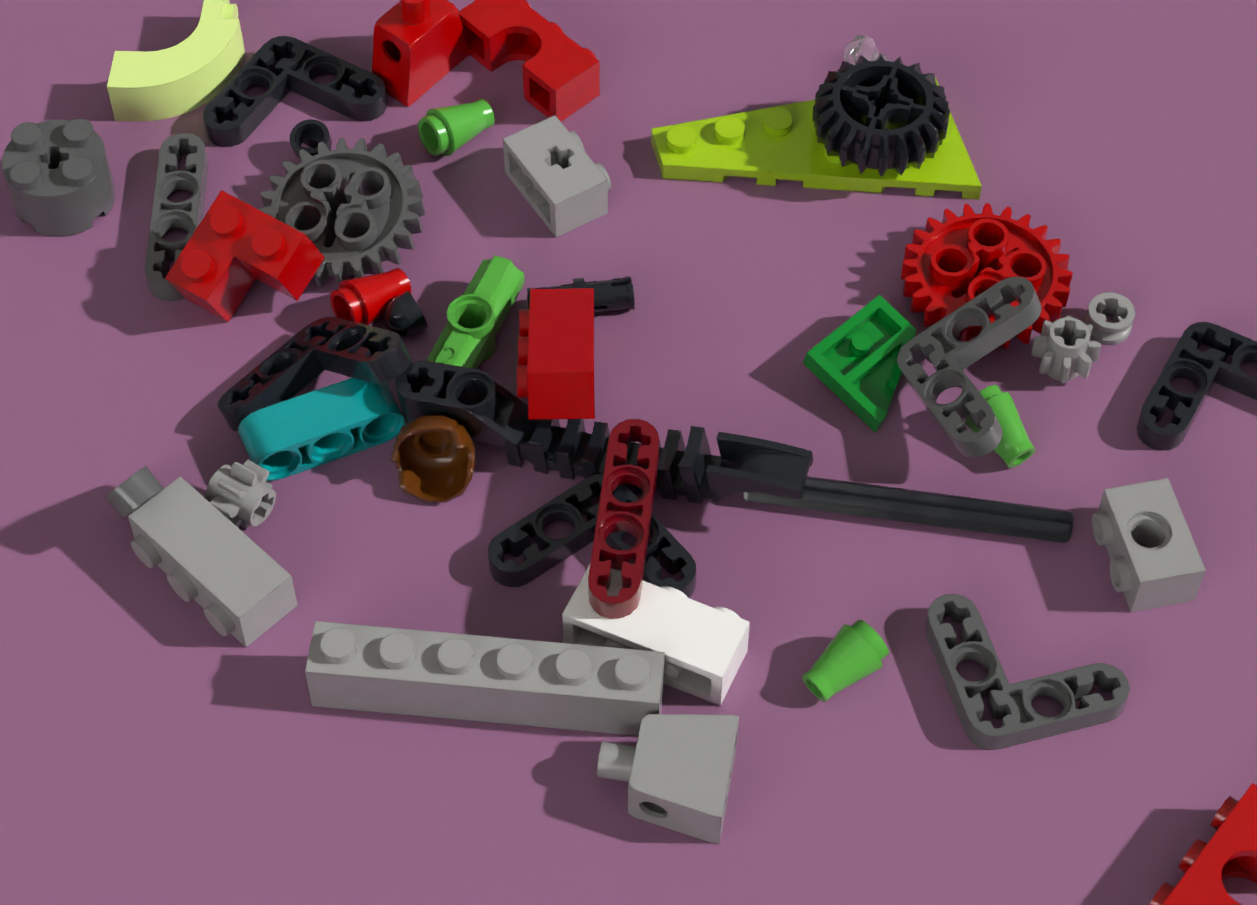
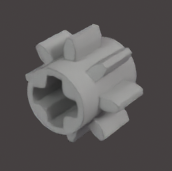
[1031,315,1101,383]
[206,459,276,529]

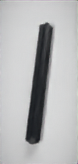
[743,476,1074,543]

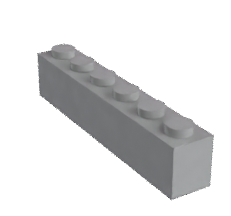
[305,621,665,736]

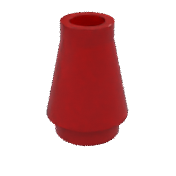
[330,268,411,325]

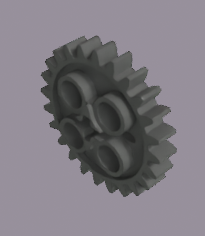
[258,138,425,288]

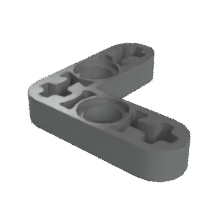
[897,276,1042,458]
[925,594,1130,750]

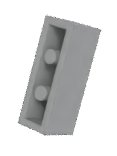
[128,476,298,647]

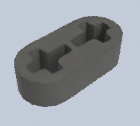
[105,466,164,519]

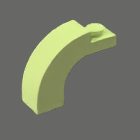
[107,0,245,122]

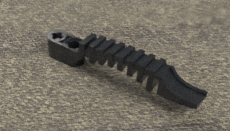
[395,361,813,504]

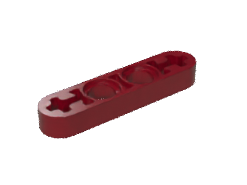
[588,419,659,619]

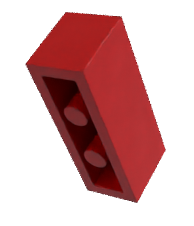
[517,288,595,419]

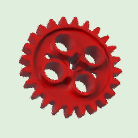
[901,203,1073,349]

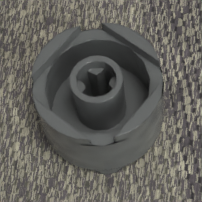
[2,118,115,237]

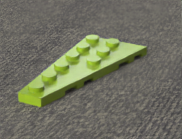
[651,78,982,200]

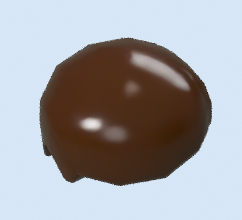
[391,415,476,503]

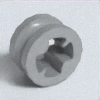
[1084,292,1136,345]

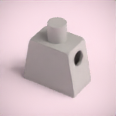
[597,714,739,844]

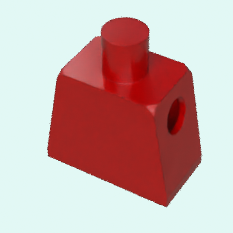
[372,0,469,107]

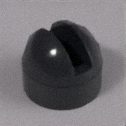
[290,119,332,160]
[384,290,428,337]

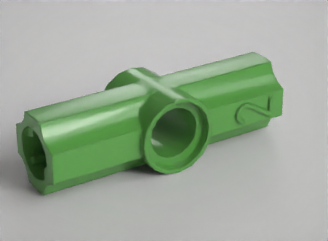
[426,255,525,369]

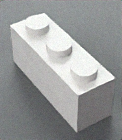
[562,564,750,706]

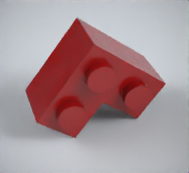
[165,190,325,322]

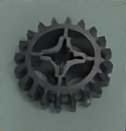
[812,53,950,177]

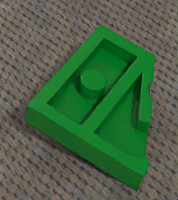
[803,294,917,433]

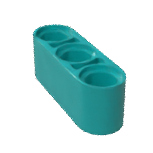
[238,378,405,481]

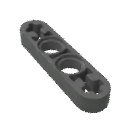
[145,133,208,301]

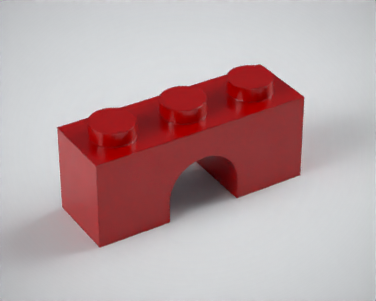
[459,0,600,122]
[1149,783,1257,905]

